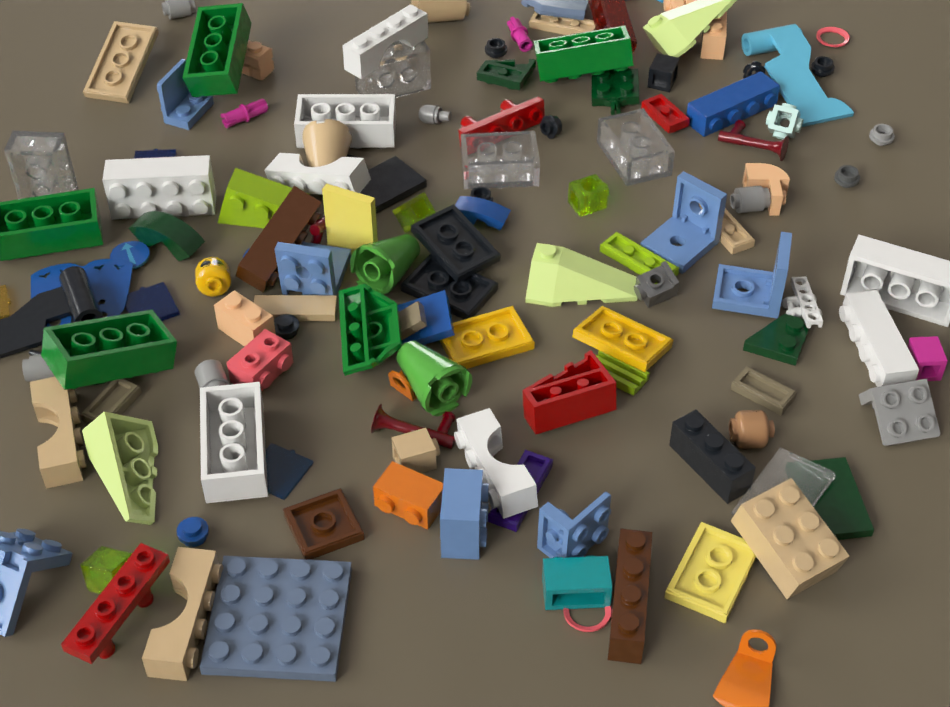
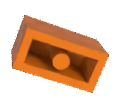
[373,461,443,529]

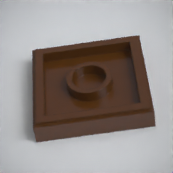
[283,488,365,560]

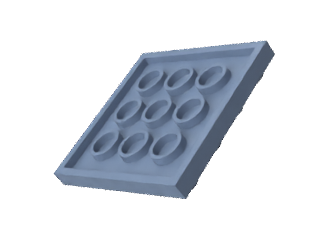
[200,556,352,682]

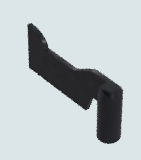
[0,266,103,359]

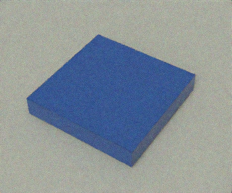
[398,290,455,345]

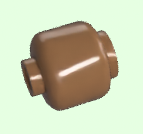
[729,410,775,449]

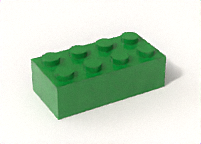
[182,3,252,97]
[534,25,634,83]
[0,188,104,261]
[41,310,177,390]

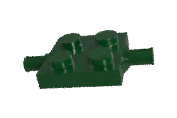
[592,68,639,117]

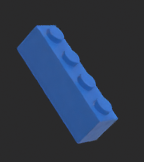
[686,72,780,137]

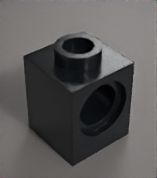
[647,53,680,93]

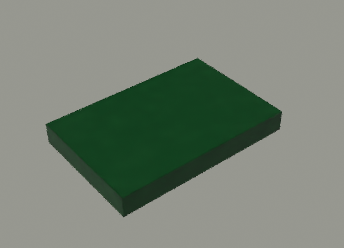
[785,457,874,540]

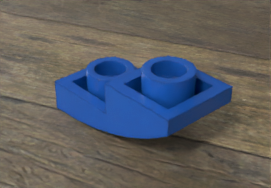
[455,196,511,231]

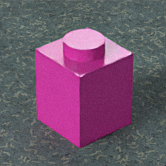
[907,336,948,381]

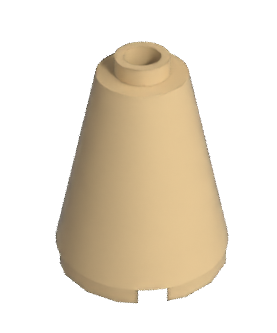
[409,0,470,23]
[302,119,352,167]

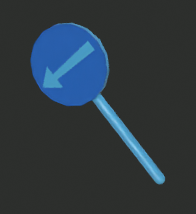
[94,241,150,269]

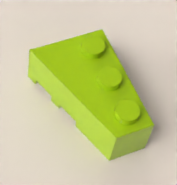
[217,168,308,228]

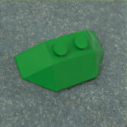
[338,283,402,376]

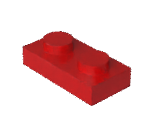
[641,94,690,134]

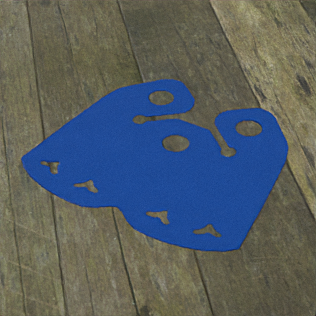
[31,259,133,327]

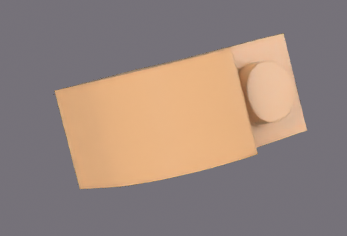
[742,163,790,216]

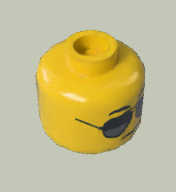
[195,257,231,297]

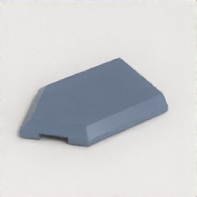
[521,0,589,20]

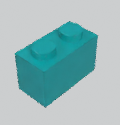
[542,555,613,610]

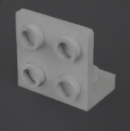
[858,379,940,446]

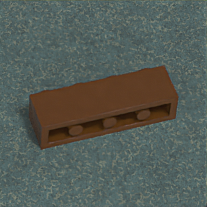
[236,186,322,293]
[607,528,653,664]

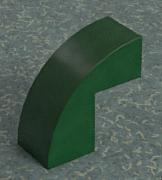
[128,211,205,262]

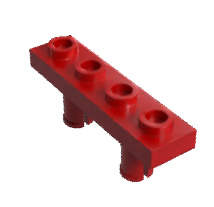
[458,97,545,155]
[61,543,170,664]

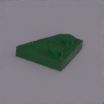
[477,59,536,91]
[743,314,810,366]

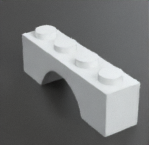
[343,4,428,79]
[264,153,371,195]
[454,408,538,519]

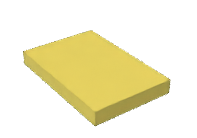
[322,184,378,255]
[664,522,757,624]

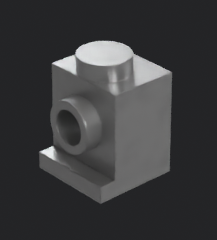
[634,261,679,308]

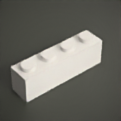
[839,290,919,387]

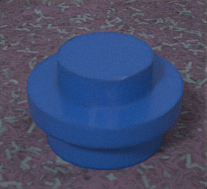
[176,517,209,547]

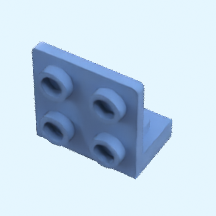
[157,59,214,130]
[537,492,611,558]

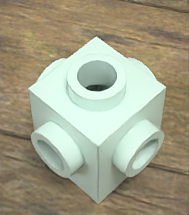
[766,103,803,140]

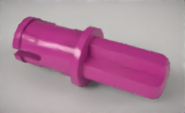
[507,16,533,52]
[221,99,269,128]

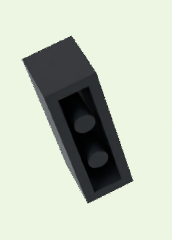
[669,409,756,504]

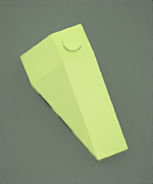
[643,0,737,57]
[525,243,638,307]
[82,412,158,525]

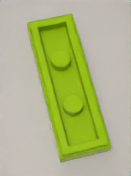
[600,232,679,284]

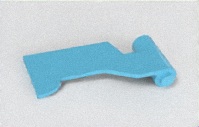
[741,24,854,127]

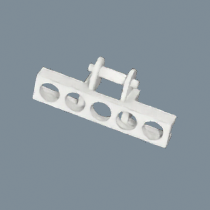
[782,276,823,328]

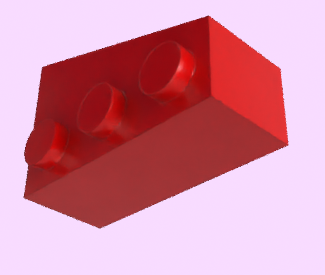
[522,350,617,435]

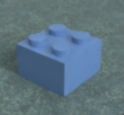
[440,468,489,560]

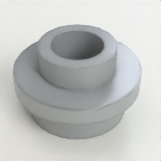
[869,124,895,146]

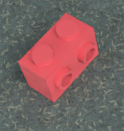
[227,329,294,392]

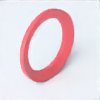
[816,27,850,47]
[563,606,611,632]

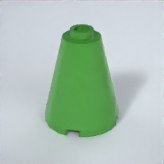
[350,234,420,294]
[396,341,472,416]

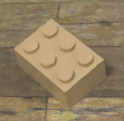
[731,478,850,600]

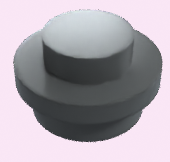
[834,165,860,188]

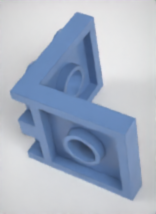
[640,171,727,274]
[712,232,792,318]
[274,242,352,295]
[0,529,73,637]

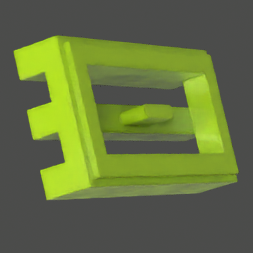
[596,350,650,396]

